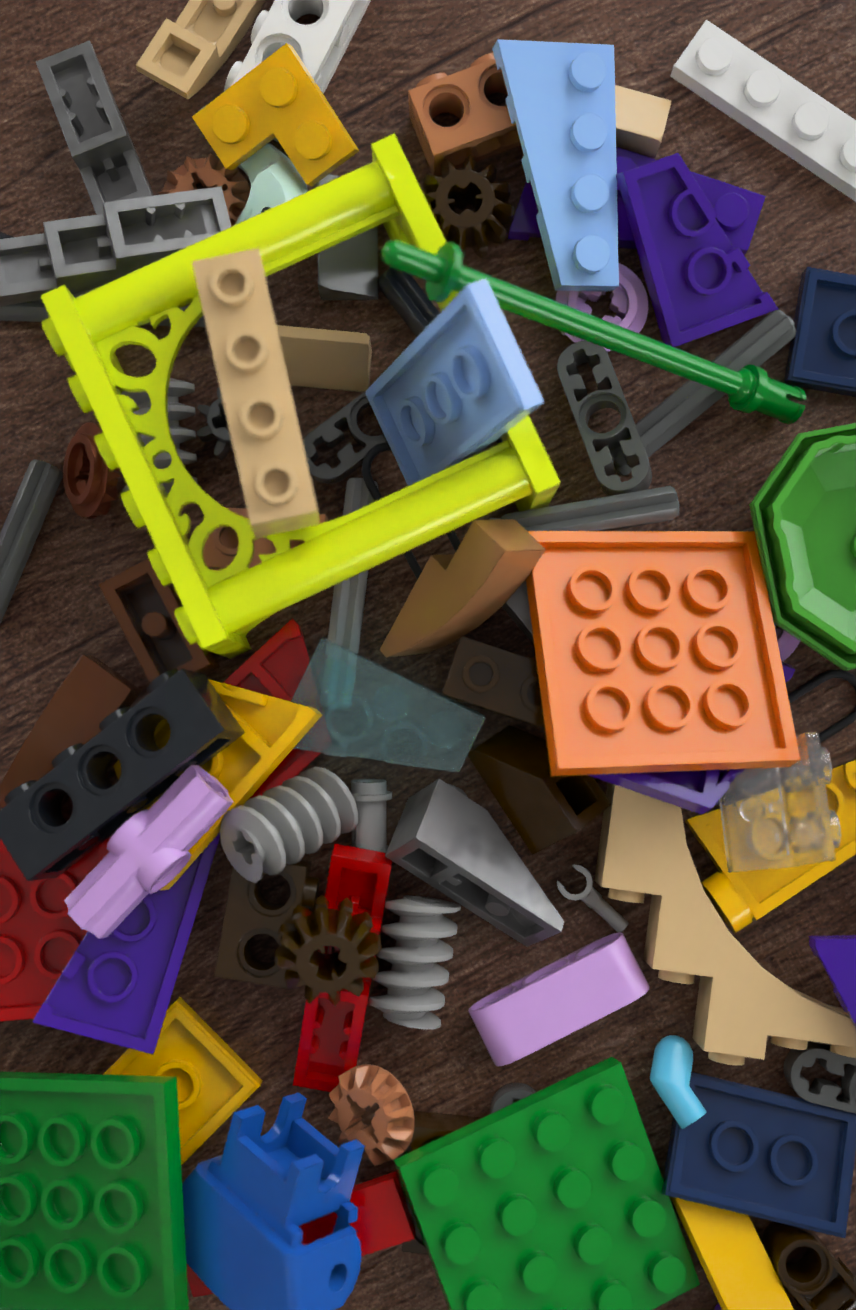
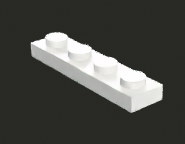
[670,20,856,202]

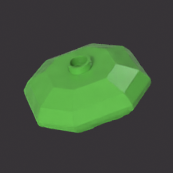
[749,423,856,671]

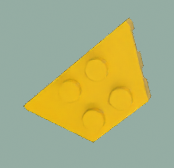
[113,679,322,891]

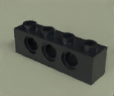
[0,669,245,881]

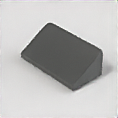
[317,174,378,300]

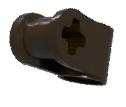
[762,1221,856,1310]

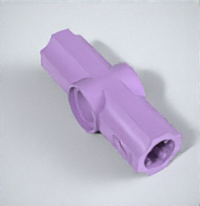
[64,765,234,939]

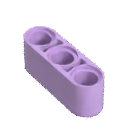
[468,932,650,1066]

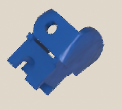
[182,1092,365,1310]

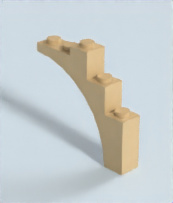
[594,783,856,1066]

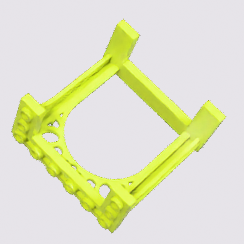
[41,133,561,659]

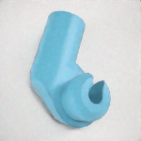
[650,1035,707,1129]

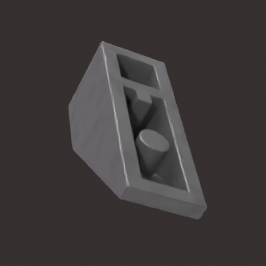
[385,779,564,947]

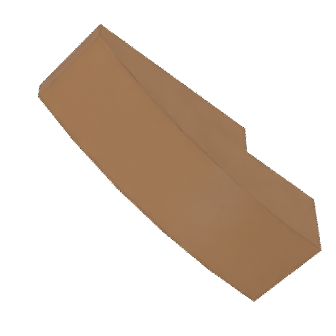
[380,519,546,658]

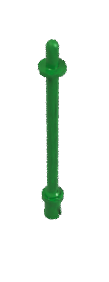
[381,240,806,424]

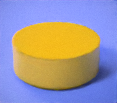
[701,871,753,934]

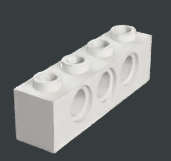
[225,0,371,142]

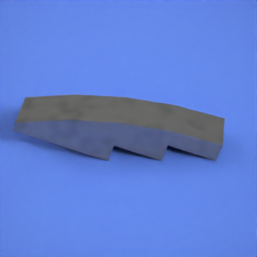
[36,40,154,215]
[0,186,231,307]

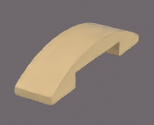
[136,0,266,99]

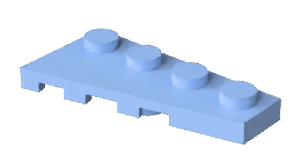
[492,39,619,291]

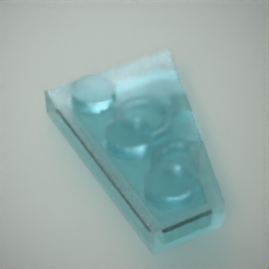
[291,637,486,773]

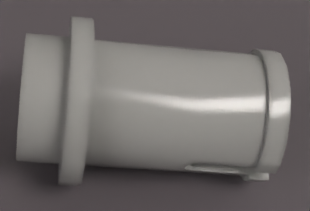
[350,779,392,853]

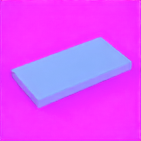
[365,279,544,486]

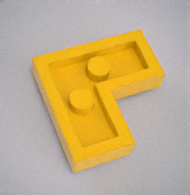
[192,43,359,186]

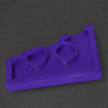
[615,153,778,347]

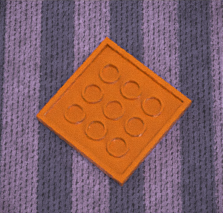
[526,531,800,776]

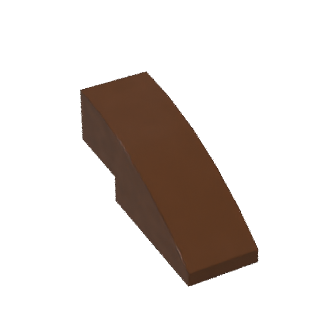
[0,654,142,809]

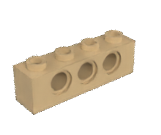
[192,248,320,538]

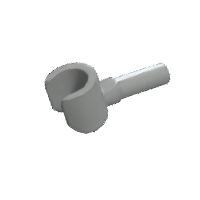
[557,864,628,932]

